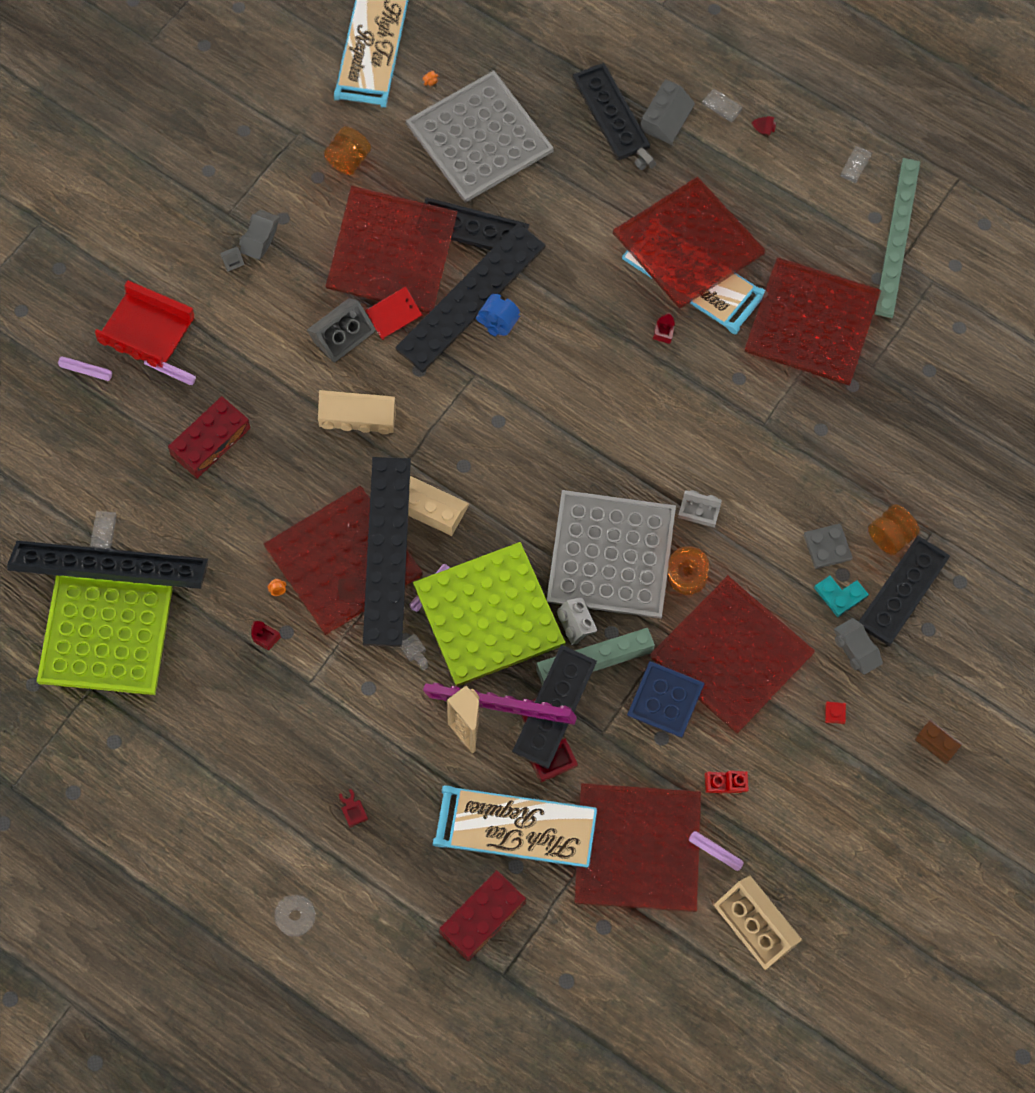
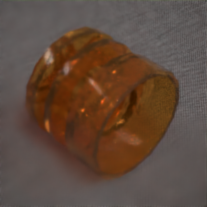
[323,126,371,175]
[868,504,920,555]
[668,546,709,595]

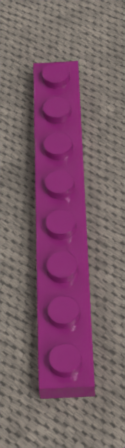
[423,683,577,725]

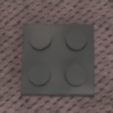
[803,523,853,569]

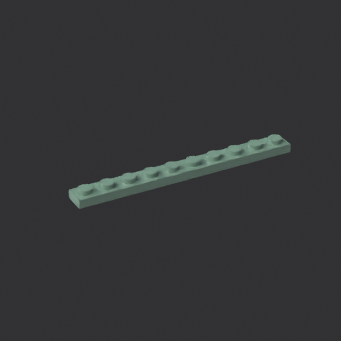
[875,158,920,318]

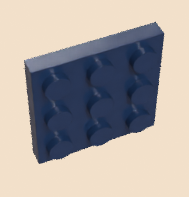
[627,661,705,738]

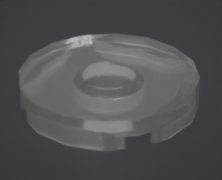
[275,895,316,937]

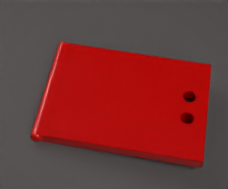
[365,286,422,340]

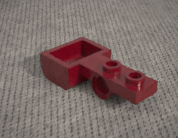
[521,698,578,782]

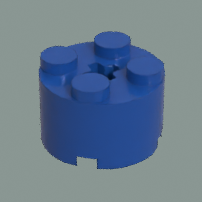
[476,294,520,336]

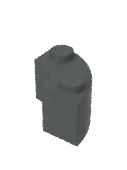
[239,210,280,260]
[834,618,883,675]

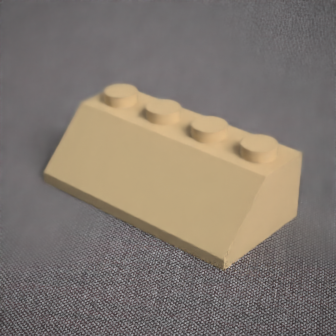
[318,390,396,434]
[408,476,469,536]
[447,686,479,753]
[714,876,802,970]

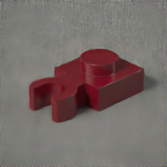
[339,789,368,828]

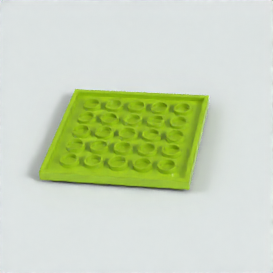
[413,542,565,687]
[36,576,173,695]

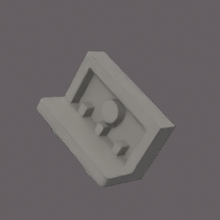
[678,490,722,528]
[556,598,597,645]

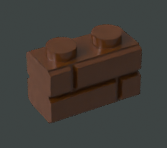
[915,719,962,764]

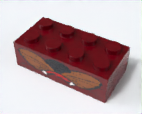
[168,396,251,479]
[439,870,526,962]

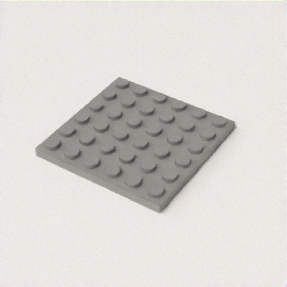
[406,71,554,203]
[547,490,676,619]

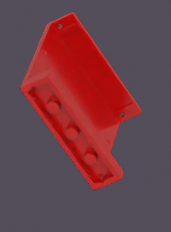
[95,280,195,368]

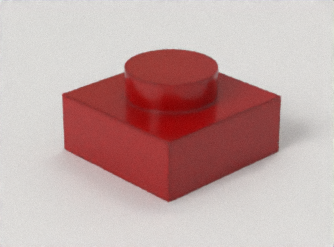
[825,701,846,724]

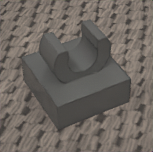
[635,147,657,171]
[220,246,244,271]

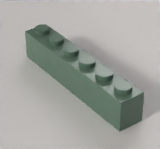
[536,628,655,685]

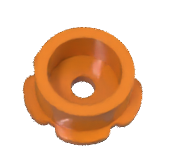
[422,71,439,87]
[267,579,286,596]

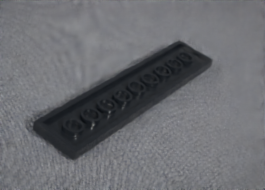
[395,223,545,373]
[363,457,411,647]
[7,540,208,589]

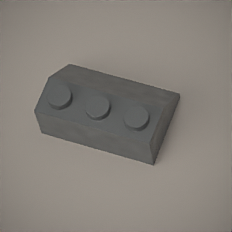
[641,79,695,145]
[307,298,376,363]

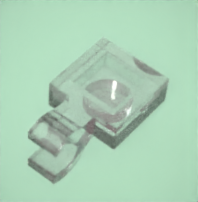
[399,634,429,671]

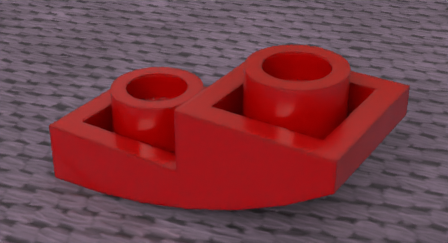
[705,771,749,793]

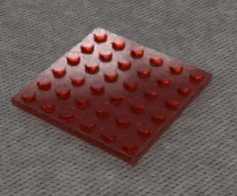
[613,176,765,309]
[326,185,457,313]
[744,257,881,386]
[263,485,423,635]
[650,575,815,734]
[574,783,701,912]

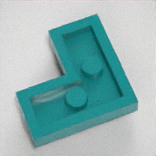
[814,575,869,618]

